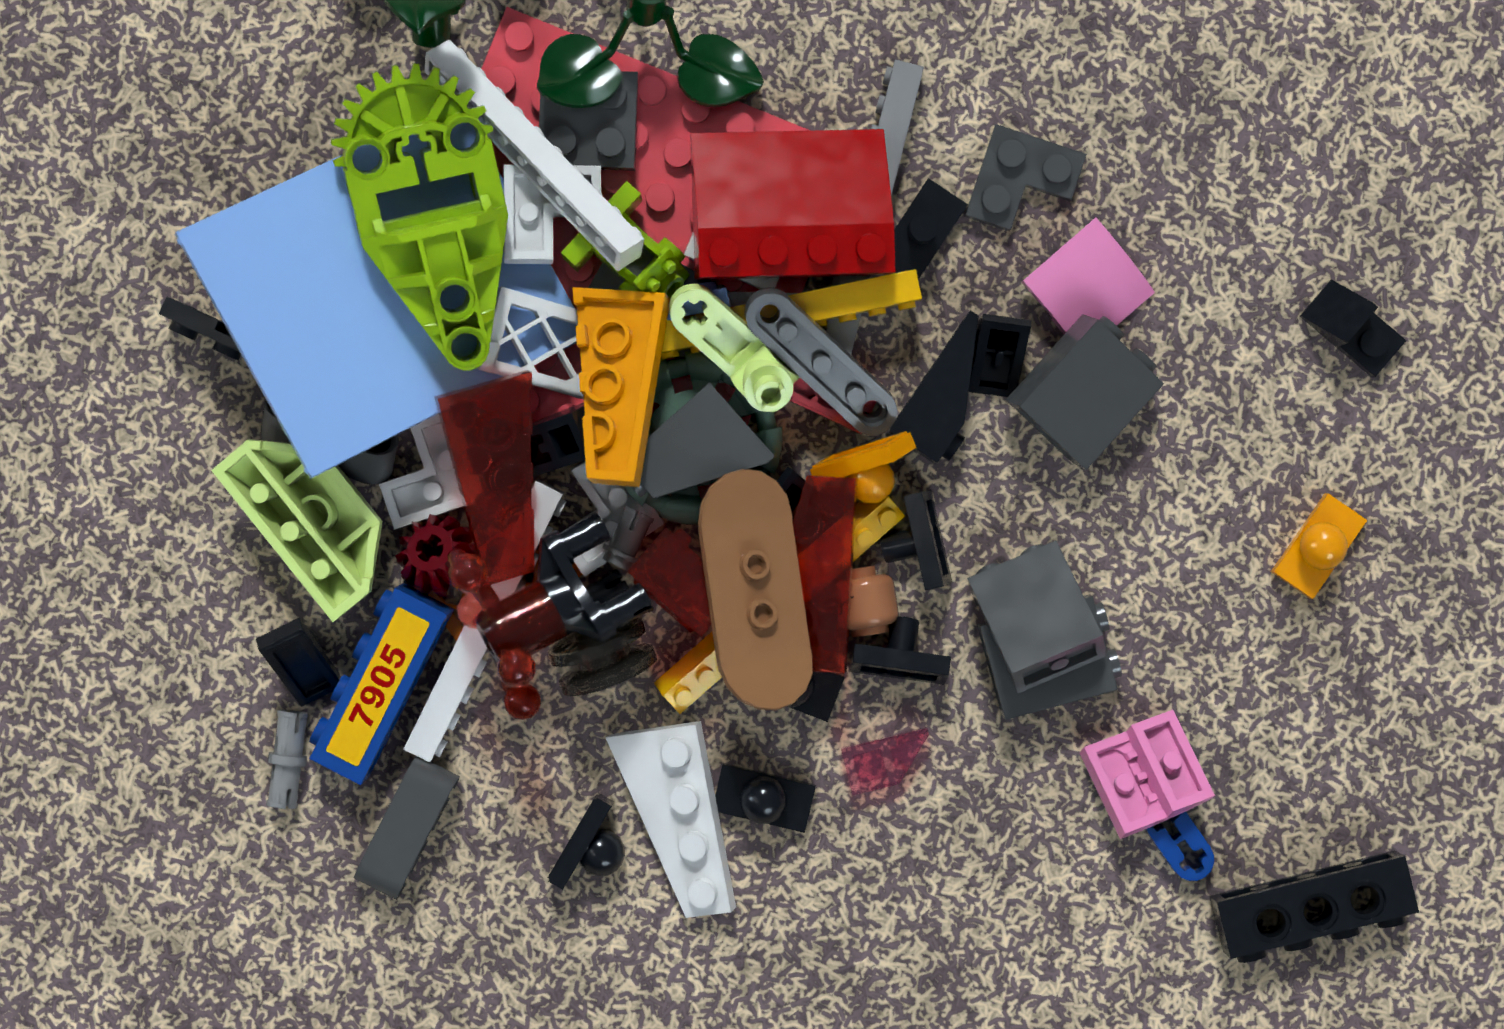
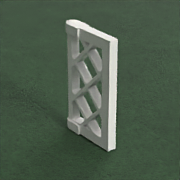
[478,286,584,400]

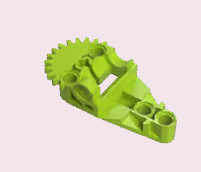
[331,63,508,370]

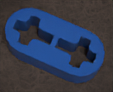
[1145,812,1214,881]

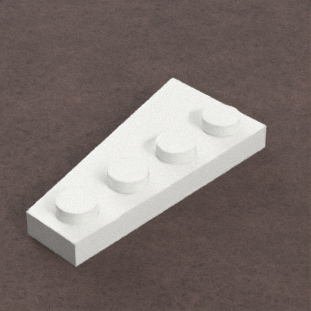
[605,721,736,918]

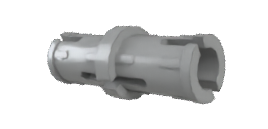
[266,709,309,809]

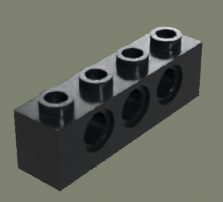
[1209,850,1419,963]

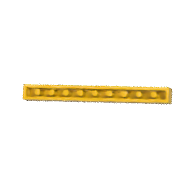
[661,269,922,360]
[654,496,905,714]

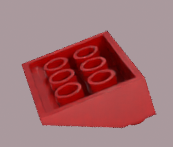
[690,129,896,280]

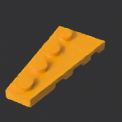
[572,287,670,487]

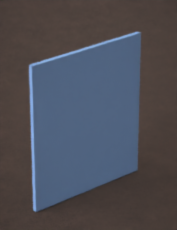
[175,123,578,479]

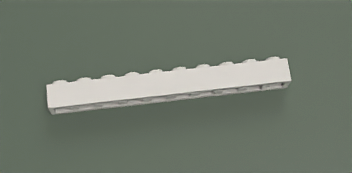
[424,39,644,272]
[403,479,567,762]

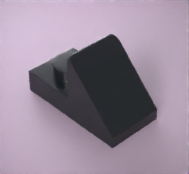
[1300,279,1407,378]

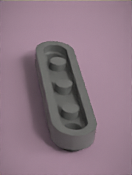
[745,288,897,436]

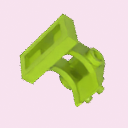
[561,181,690,299]

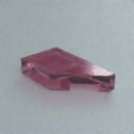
[841,727,929,795]

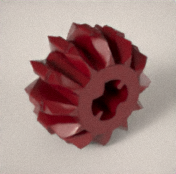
[395,514,480,598]

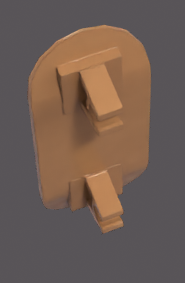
[698,469,813,710]

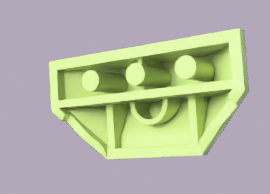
[211,439,383,622]

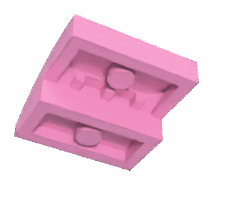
[1022,217,1155,334]
[1079,710,1215,839]

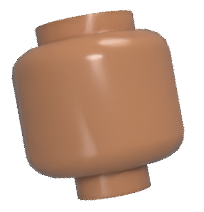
[833,565,899,637]

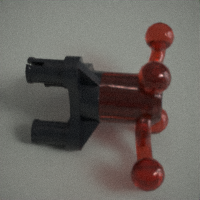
[447,512,654,720]

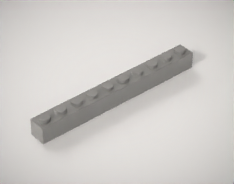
[822,59,924,355]

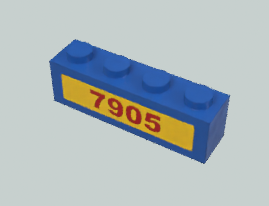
[309,583,454,785]

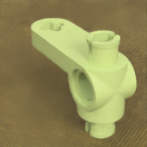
[669,284,800,412]

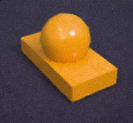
[810,431,917,503]
[1271,493,1367,599]

